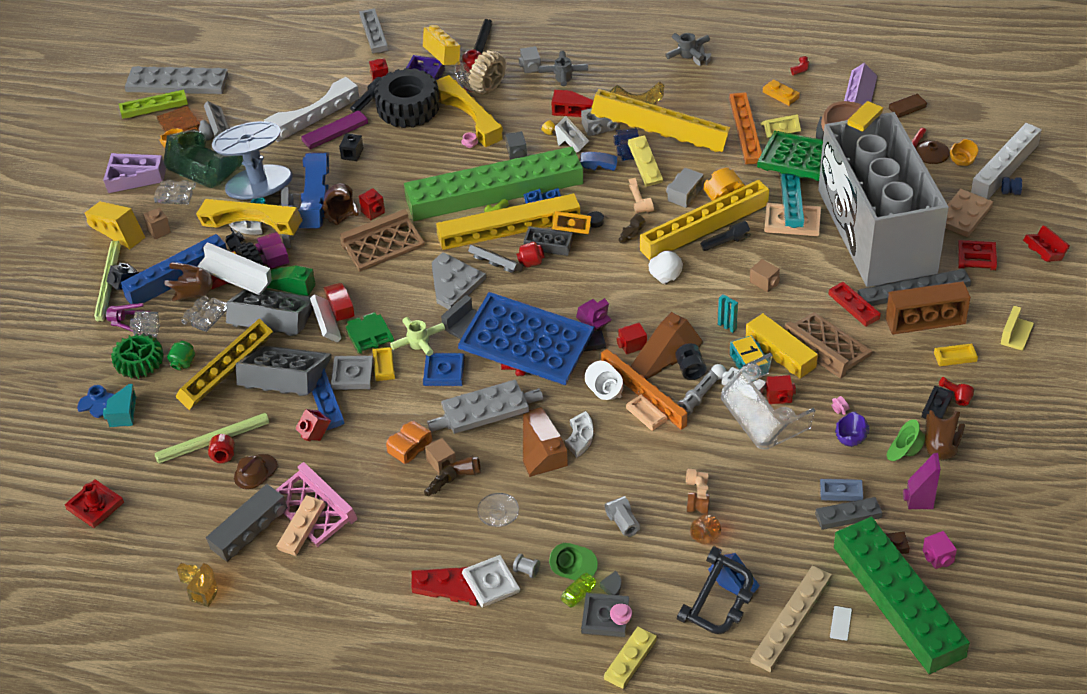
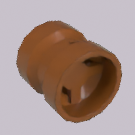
[687,492,710,514]

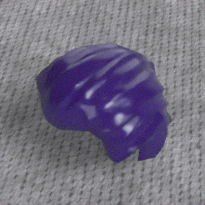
[835,411,870,447]

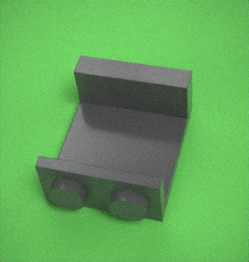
[441,295,477,340]

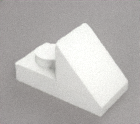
[555,116,589,153]

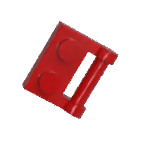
[958,240,997,271]

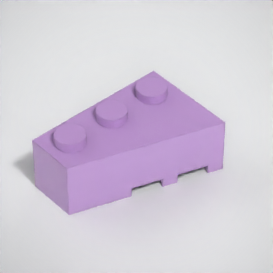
[103,153,166,193]

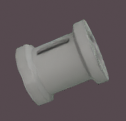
[513,554,540,578]

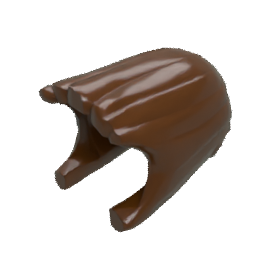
[323,183,359,225]
[165,262,213,301]
[925,410,965,461]

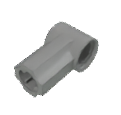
[604,496,640,537]

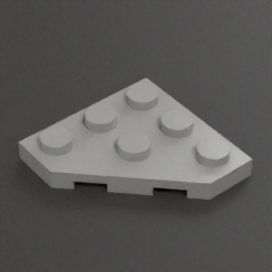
[431,252,486,310]

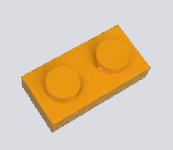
[763,79,800,106]

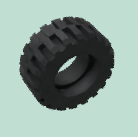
[374,68,440,128]

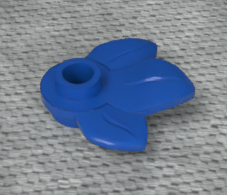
[77,385,114,418]

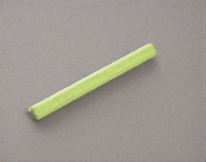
[94,240,121,321]
[155,413,269,463]

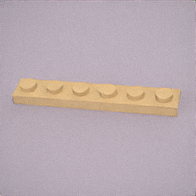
[751,565,832,672]

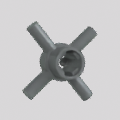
[666,33,710,61]
[538,51,588,87]

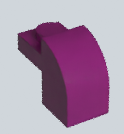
[576,298,612,331]

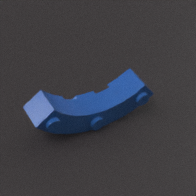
[298,152,329,228]

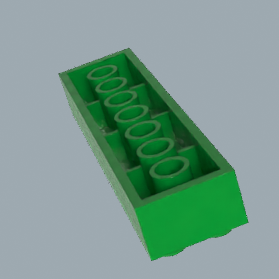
[833,516,970,675]

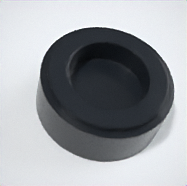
[587,211,604,228]

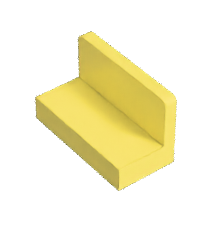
[760,114,801,138]
[1001,306,1034,350]

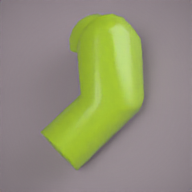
[484,199,509,212]

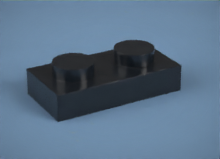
[921,386,954,419]

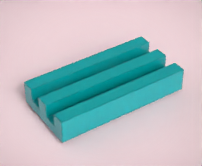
[718,294,738,333]

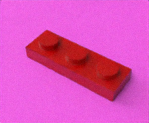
[828,282,881,327]

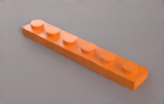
[729,92,762,164]
[601,349,687,430]

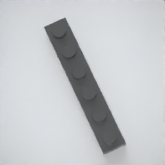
[858,269,971,306]

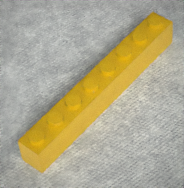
[591,89,730,152]
[640,180,769,260]
[436,193,581,250]

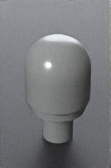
[199,120,213,141]

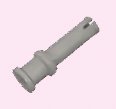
[677,370,718,416]

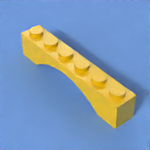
[436,75,503,148]
[196,199,302,235]

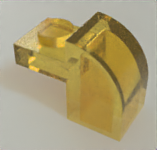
[177,563,218,607]

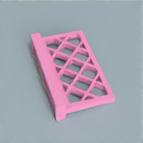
[276,462,357,547]

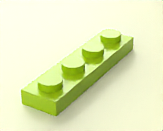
[119,90,188,119]

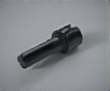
[350,77,381,113]
[700,220,751,251]

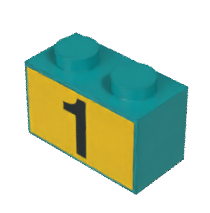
[730,335,770,378]

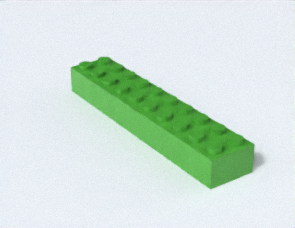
[404,146,583,221]

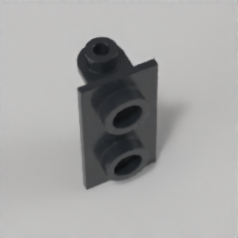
[225,228,246,252]

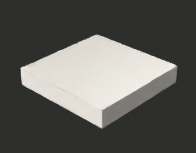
[462,555,520,607]

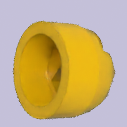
[541,120,556,135]

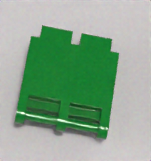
[345,312,394,354]

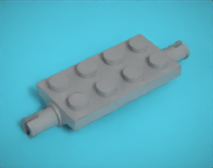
[427,379,543,434]

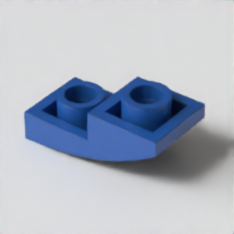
[580,152,617,171]
[523,188,561,204]

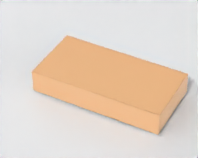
[626,395,667,431]

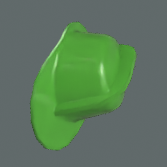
[886,419,925,461]
[549,543,598,581]

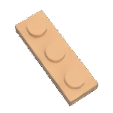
[277,495,326,556]

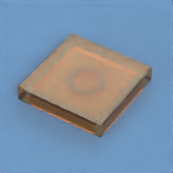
[156,106,200,134]

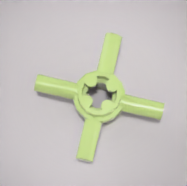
[390,317,445,356]

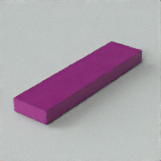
[301,111,368,150]

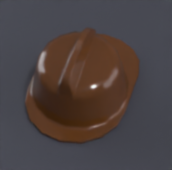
[234,454,277,489]

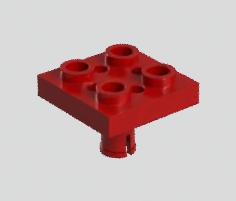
[64,479,124,528]

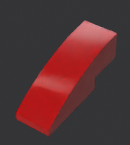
[323,283,355,321]

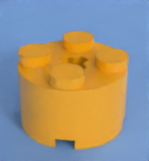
[704,167,745,201]

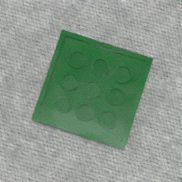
[757,130,823,181]

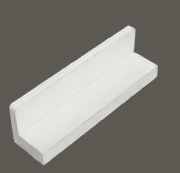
[198,242,272,295]

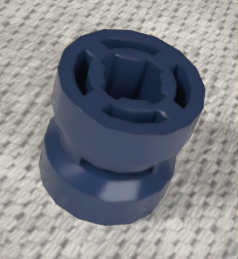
[1001,177,1022,195]

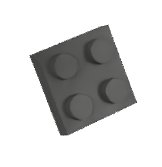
[581,593,629,637]

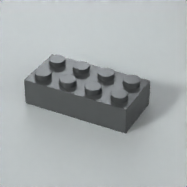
[523,226,573,256]

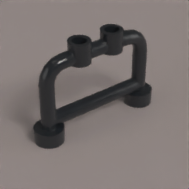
[676,546,754,634]

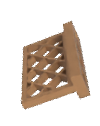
[340,209,425,272]
[785,312,872,379]

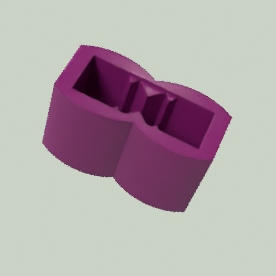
[255,232,290,269]

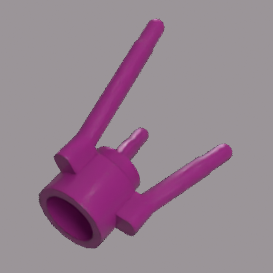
[106,303,151,333]

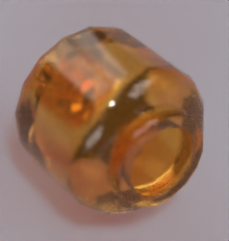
[690,514,721,545]

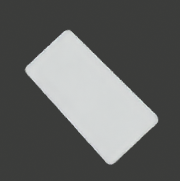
[830,606,852,641]

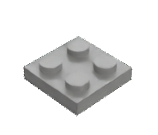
[331,356,374,390]

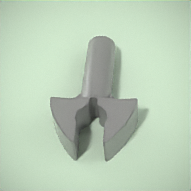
[693,44,711,66]

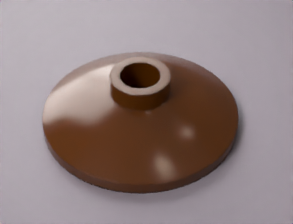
[915,140,950,164]

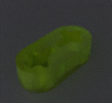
[561,572,596,608]

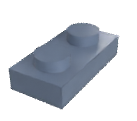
[820,479,863,501]

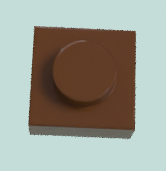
[886,531,910,554]

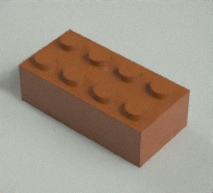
[885,281,971,335]

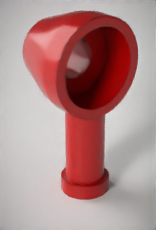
[939,377,974,406]

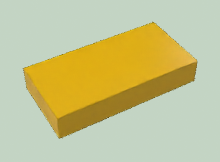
[847,101,883,131]
[934,343,978,367]
[373,347,395,381]

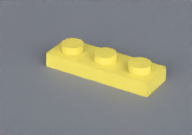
[628,135,663,187]
[604,627,657,689]

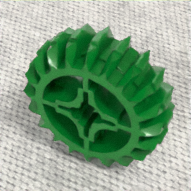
[111,333,164,379]

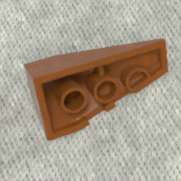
[631,312,703,380]
[523,407,568,477]

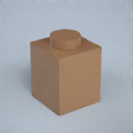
[143,207,171,239]
[750,259,780,292]
[425,438,456,475]

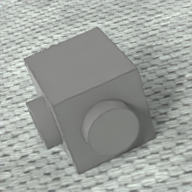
[519,46,540,73]

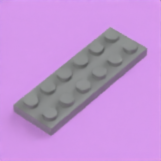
[125,66,228,94]

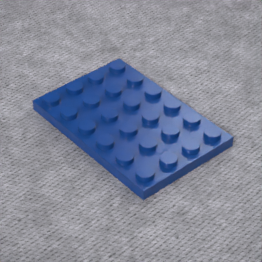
[458,292,594,385]

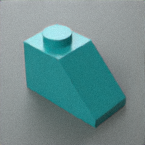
[103,384,136,427]

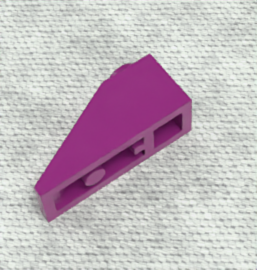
[903,453,941,509]

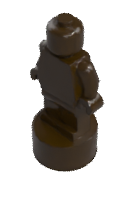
[619,214,646,244]
[424,465,457,497]

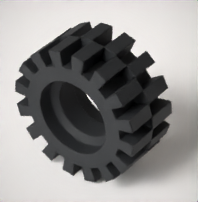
[236,242,263,265]

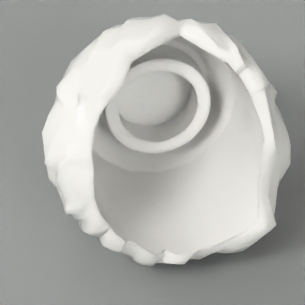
[648,251,683,285]

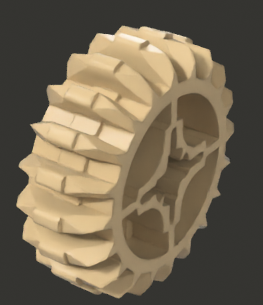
[468,50,507,94]

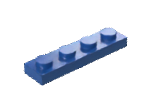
[312,369,345,430]

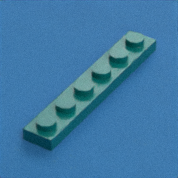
[780,173,804,228]

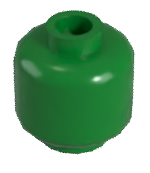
[167,341,196,370]

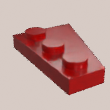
[411,567,477,606]

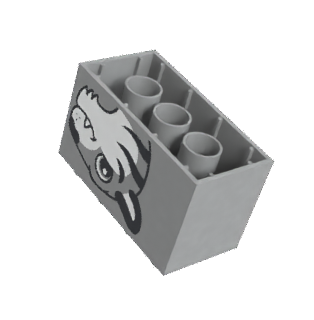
[818,112,949,287]

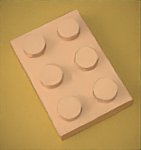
[945,189,993,237]
[764,203,821,236]

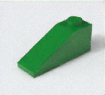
[267,265,316,296]

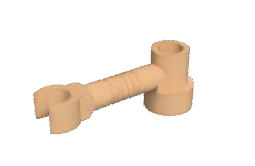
[628,178,654,214]
[686,468,708,499]

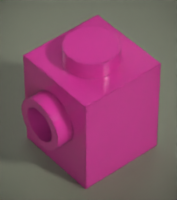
[922,531,957,569]

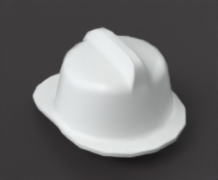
[585,361,623,400]

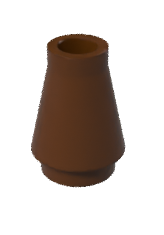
[450,455,481,476]

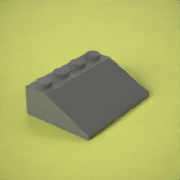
[226,289,313,336]
[236,345,331,396]

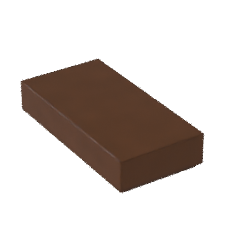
[889,94,927,118]

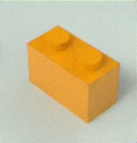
[551,211,591,234]

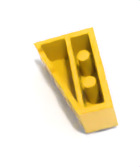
[85,201,146,249]

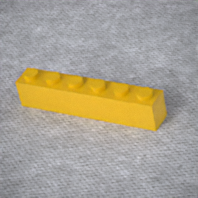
[176,318,273,410]

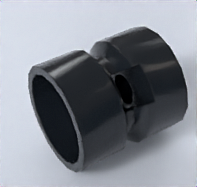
[675,343,707,380]

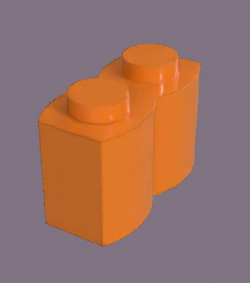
[386,420,432,464]

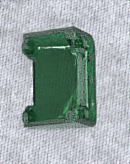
[164,129,244,188]

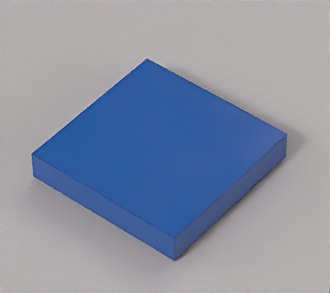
[423,353,465,386]

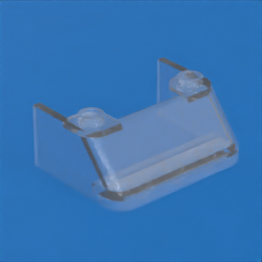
[721,353,816,449]

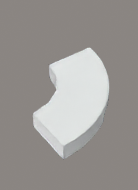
[229,221,263,235]
[565,411,593,458]

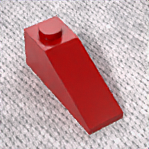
[551,90,594,117]

